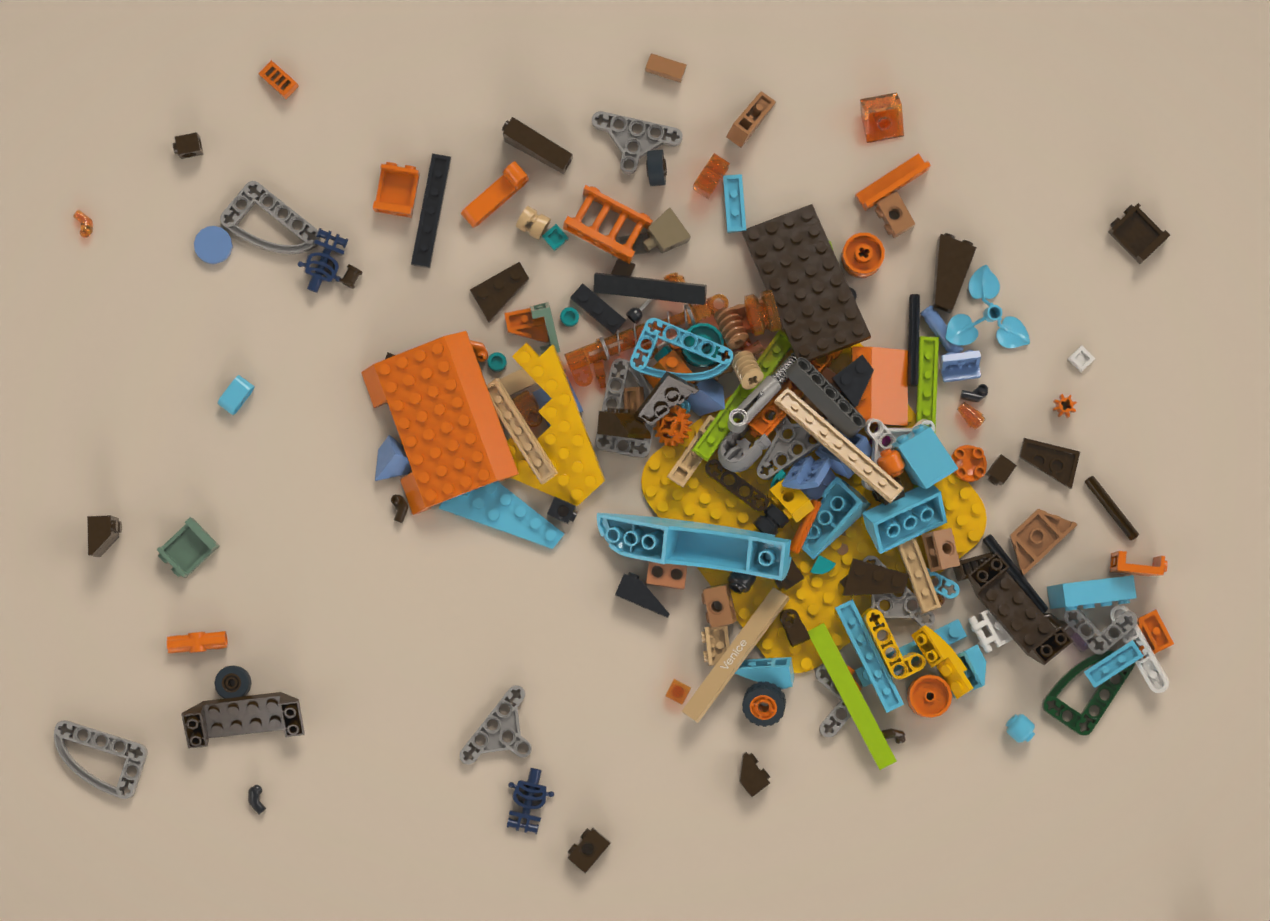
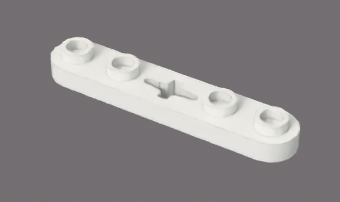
[1110,605,1169,693]

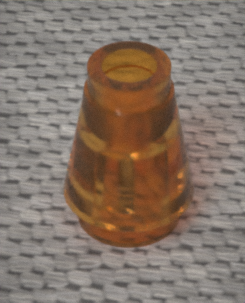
[957,402,985,430]

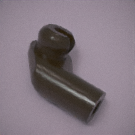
[881,728,906,744]

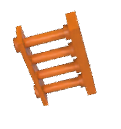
[563,185,653,264]

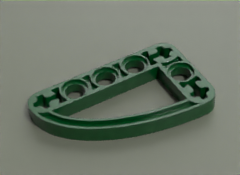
[1042,651,1135,735]

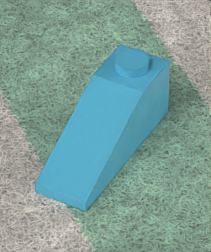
[735,657,795,689]

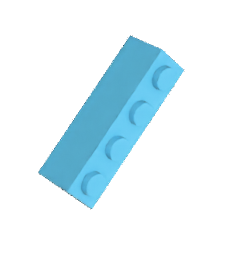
[862,485,947,554]

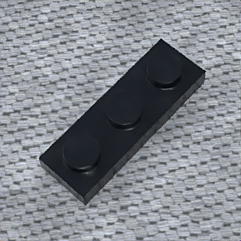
[570,283,626,335]

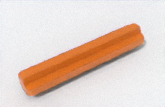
[790,499,822,554]

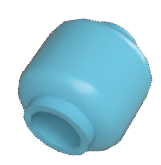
[1006,714,1035,743]

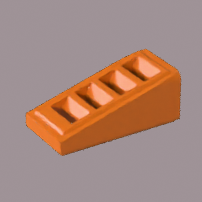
[258,60,299,99]

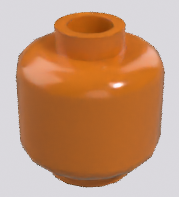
[877,448,906,478]

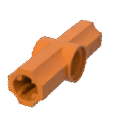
[167,631,228,653]

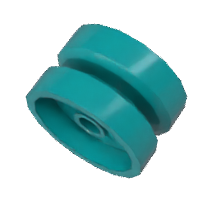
[681,323,724,368]

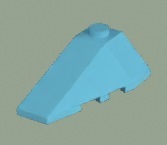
[802,476,871,559]

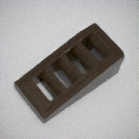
[953,552,992,582]

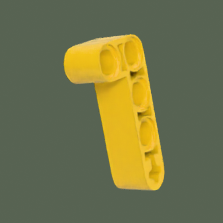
[863,608,926,679]

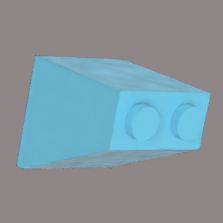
[891,424,958,489]

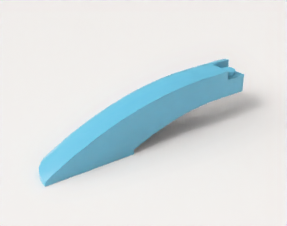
[597,513,791,581]

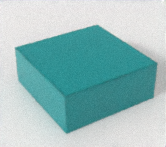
[542,224,569,251]

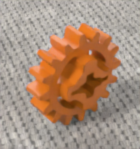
[653,405,692,446]

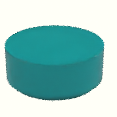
[560,307,579,327]
[487,352,507,372]

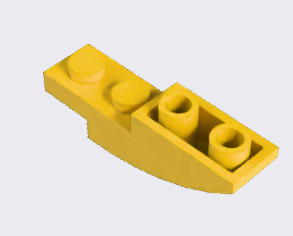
[911,625,974,699]

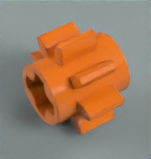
[1052,394,1077,418]

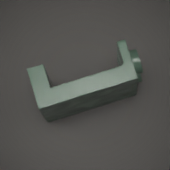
[530,302,560,355]
[157,517,219,578]

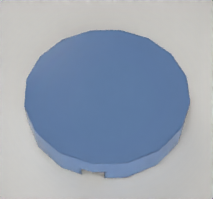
[194,226,233,264]

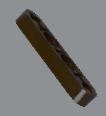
[705,459,769,512]

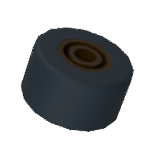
[214,665,252,698]

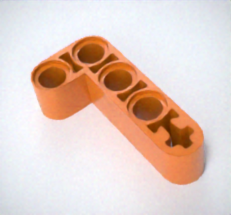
[461,161,529,228]

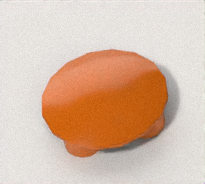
[951,445,987,482]

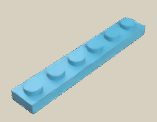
[835,599,904,713]
[854,619,967,687]

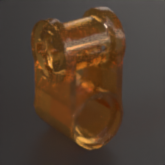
[512,390,542,427]

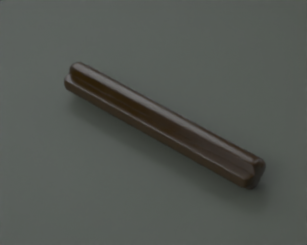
[1085,476,1139,540]

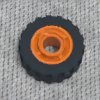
[742,681,786,727]

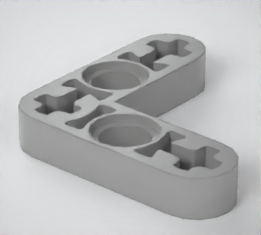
[1064,608,1138,654]
[815,665,851,737]

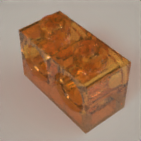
[693,153,730,199]

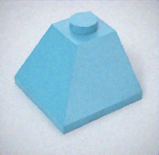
[951,644,986,698]

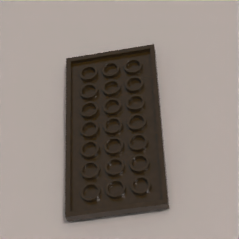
[742,204,871,362]

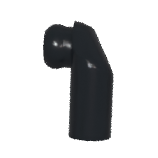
[960,384,988,402]
[248,785,266,815]

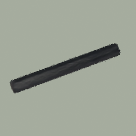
[908,294,920,387]
[983,534,1048,614]

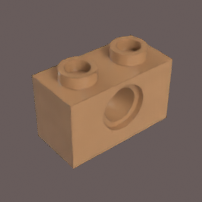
[875,191,915,238]
[922,528,960,572]
[701,583,737,628]

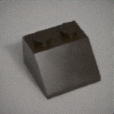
[597,408,651,439]
[87,515,122,557]

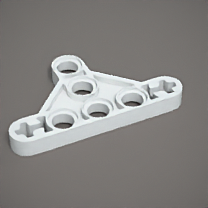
[861,418,935,491]

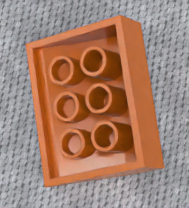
[850,346,908,426]

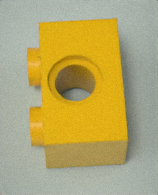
[769,478,815,523]

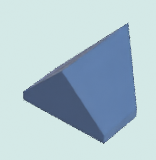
[687,378,725,416]
[375,435,411,481]

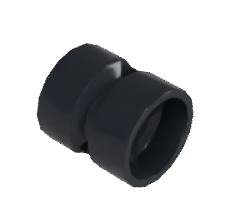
[753,504,790,536]

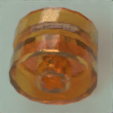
[744,289,781,337]

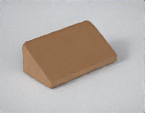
[645,53,687,83]

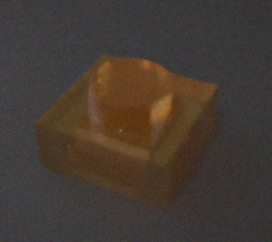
[665,679,691,705]

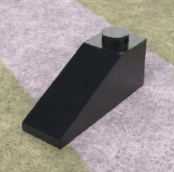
[615,572,670,618]

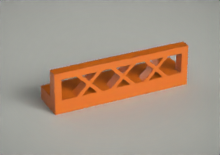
[855,153,931,211]

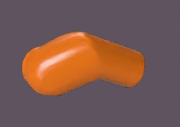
[470,340,488,362]

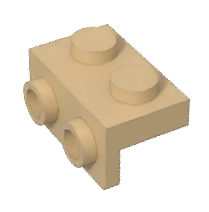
[701,625,730,666]

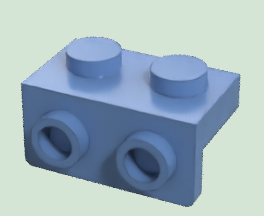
[940,350,981,382]

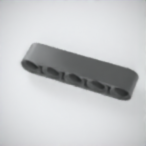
[786,357,866,438]

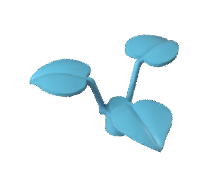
[945,265,1030,349]

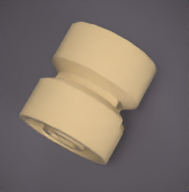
[516,206,551,240]

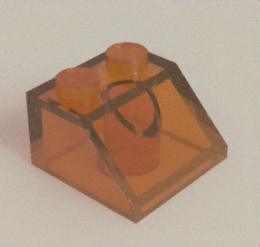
[860,92,904,143]

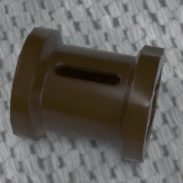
[339,264,363,289]

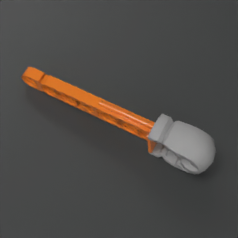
[718,349,843,472]

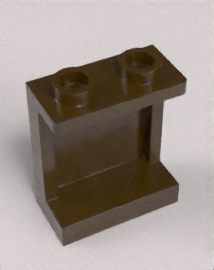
[1108,203,1170,264]

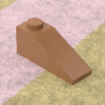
[726,91,776,148]

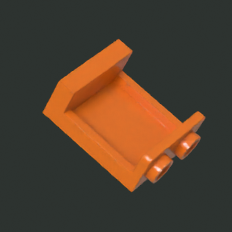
[373,162,420,218]
[1110,551,1168,577]

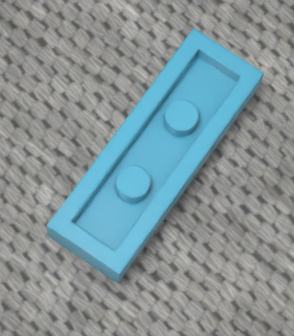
[723,174,746,233]
[1084,640,1144,688]

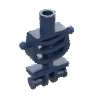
[297,228,348,293]
[507,768,554,834]

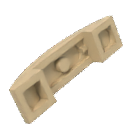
[667,415,715,488]

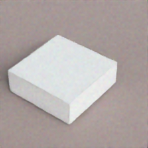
[1068,345,1095,372]

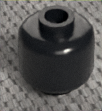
[728,572,756,594]

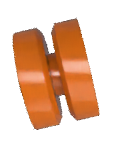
[841,232,885,278]
[906,675,952,718]

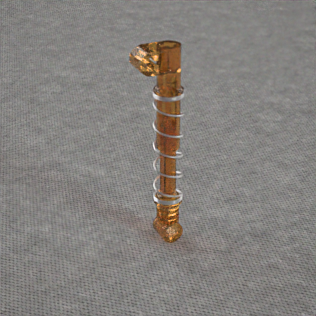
[564,294,729,387]

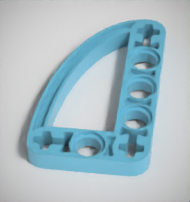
[630,318,734,382]

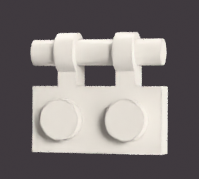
[968,609,1013,653]

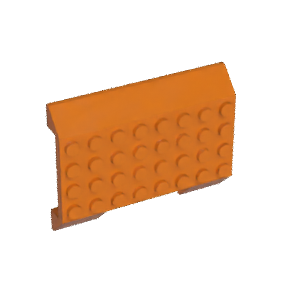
[361,331,519,515]

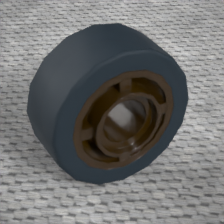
[646,150,667,186]

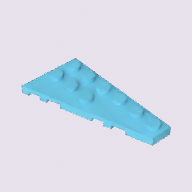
[439,481,564,549]

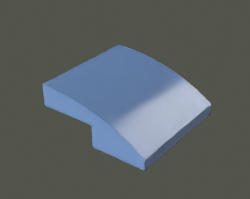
[781,455,834,489]

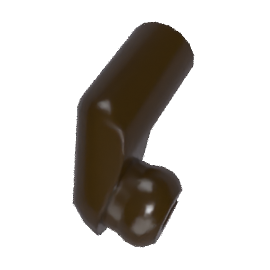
[391,494,408,523]

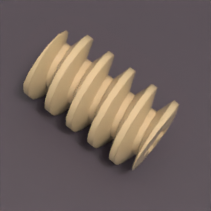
[731,350,764,390]

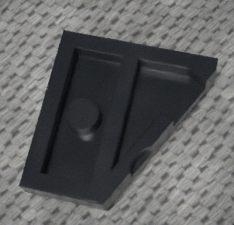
[831,355,874,408]

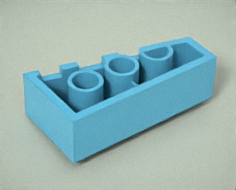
[1047,575,1137,611]

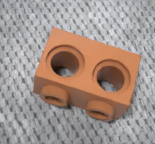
[646,561,687,590]

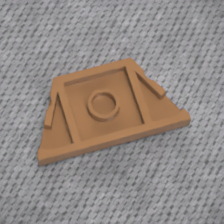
[1009,509,1078,575]

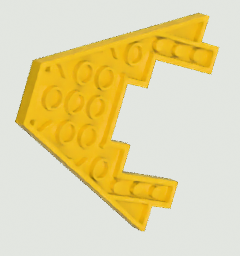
[507,342,605,507]

